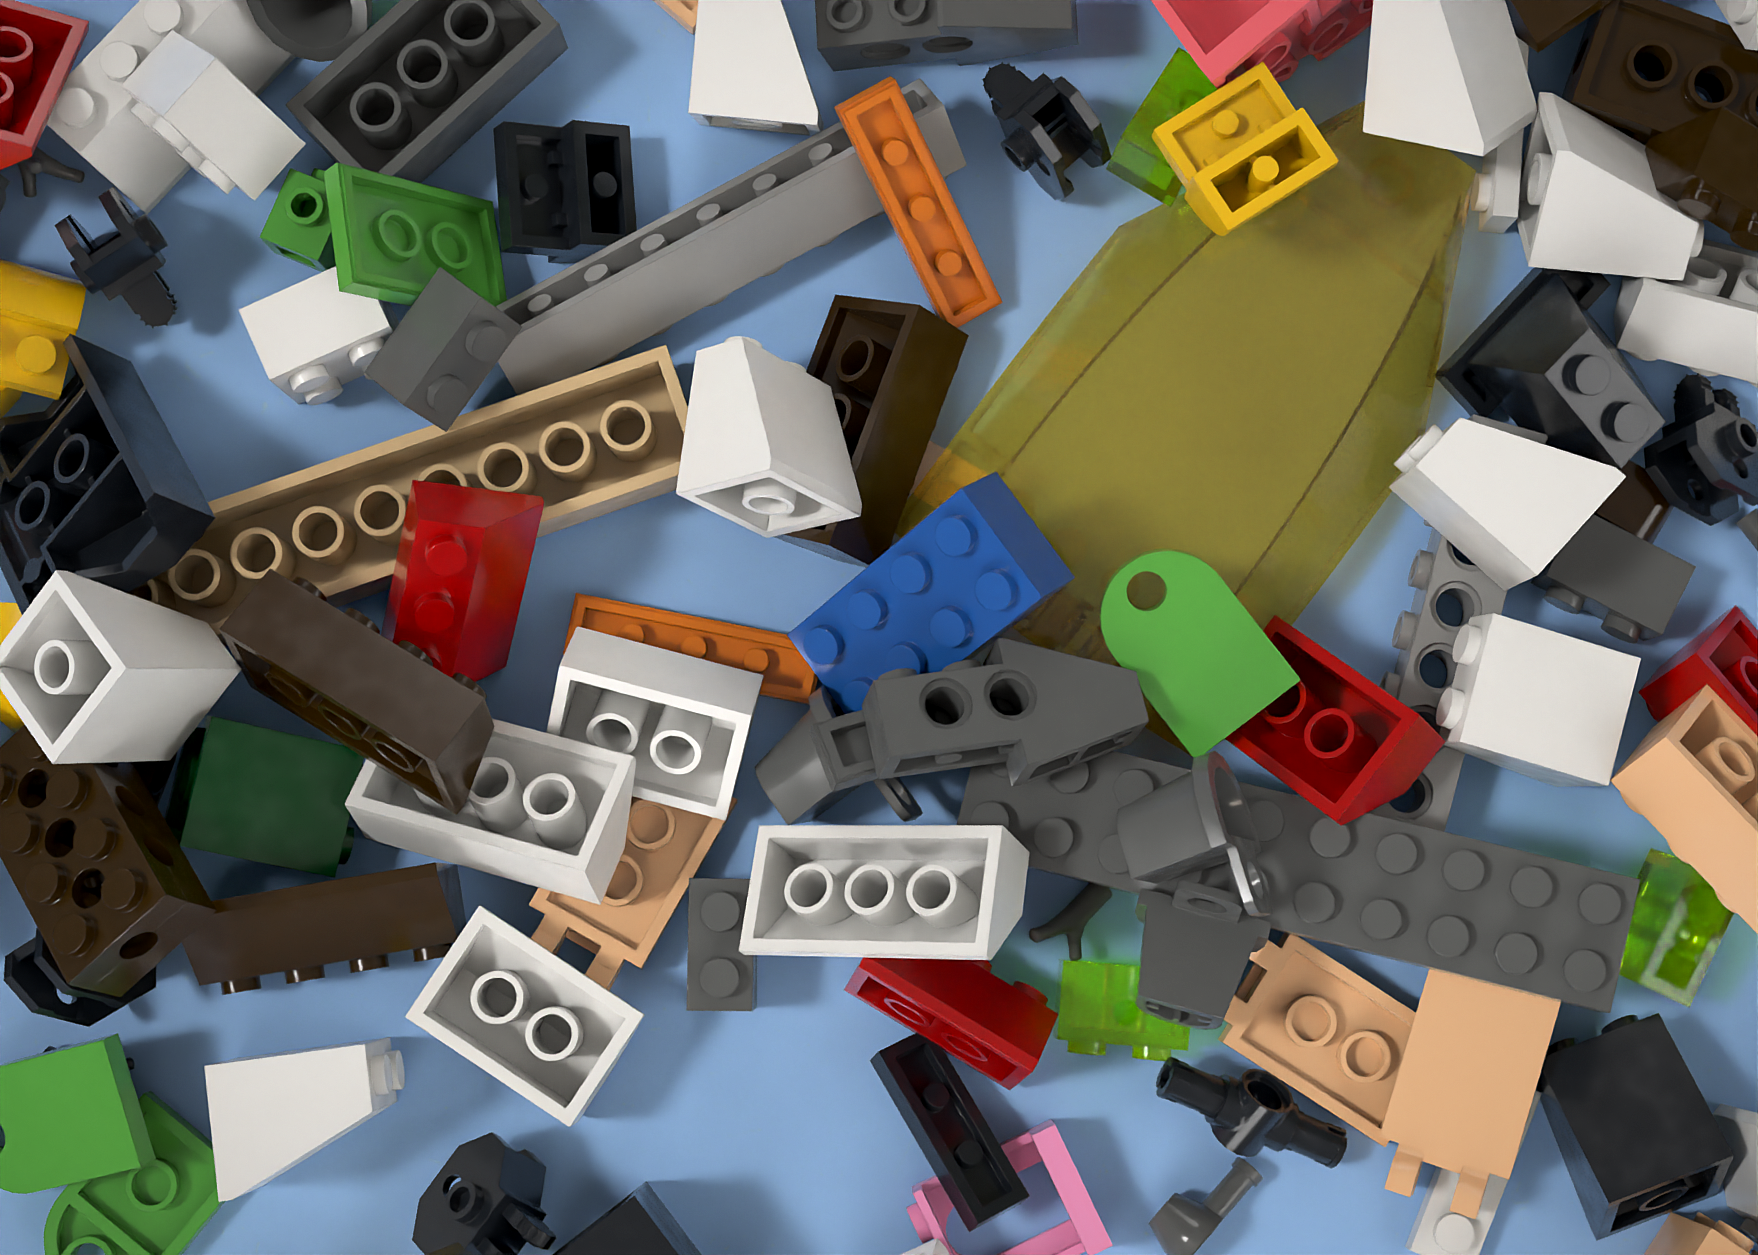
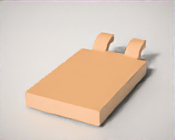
[529,796,737,991]
[1218,932,1416,1147]
[1380,969,1561,1220]

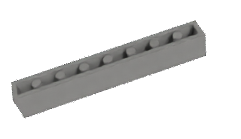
[496,78,967,396]

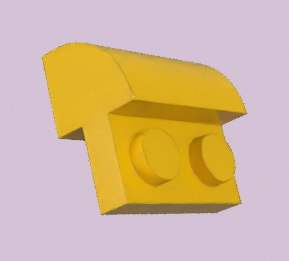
[1151,61,1339,236]
[0,259,87,400]

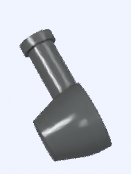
[1149,1157,1263,1255]

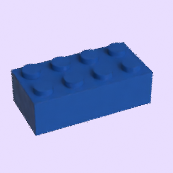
[787,472,1075,715]

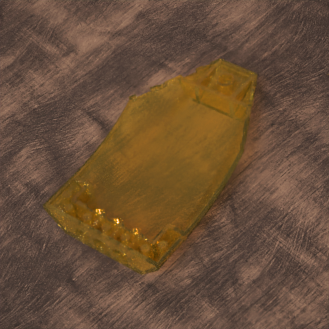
[895,100,1476,756]

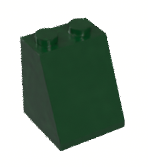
[164,715,364,878]

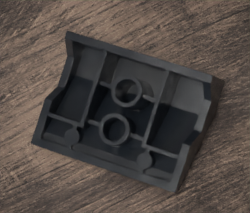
[0,334,216,615]

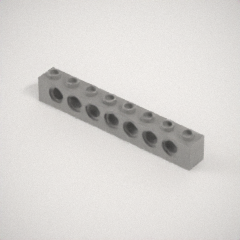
[1368,414,1548,832]

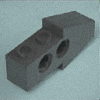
[815,0,1079,72]
[862,638,1149,786]

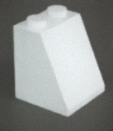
[688,0,824,136]
[1363,0,1537,156]
[1516,92,1704,281]
[676,336,862,538]
[1389,417,1626,591]
[0,570,242,764]
[1436,613,1641,787]
[204,1037,405,1202]

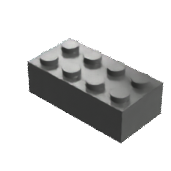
[286,0,568,183]

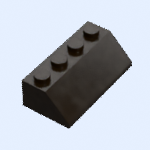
[1644,106,1758,251]
[774,294,969,568]
[219,569,495,815]
[182,863,466,995]

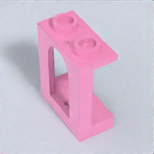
[906,1119,1113,1255]

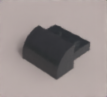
[493,120,637,263]

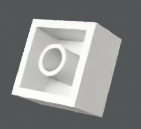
[121,30,306,201]
[239,266,399,405]

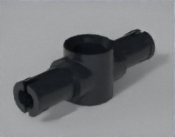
[1156,1056,1347,1169]

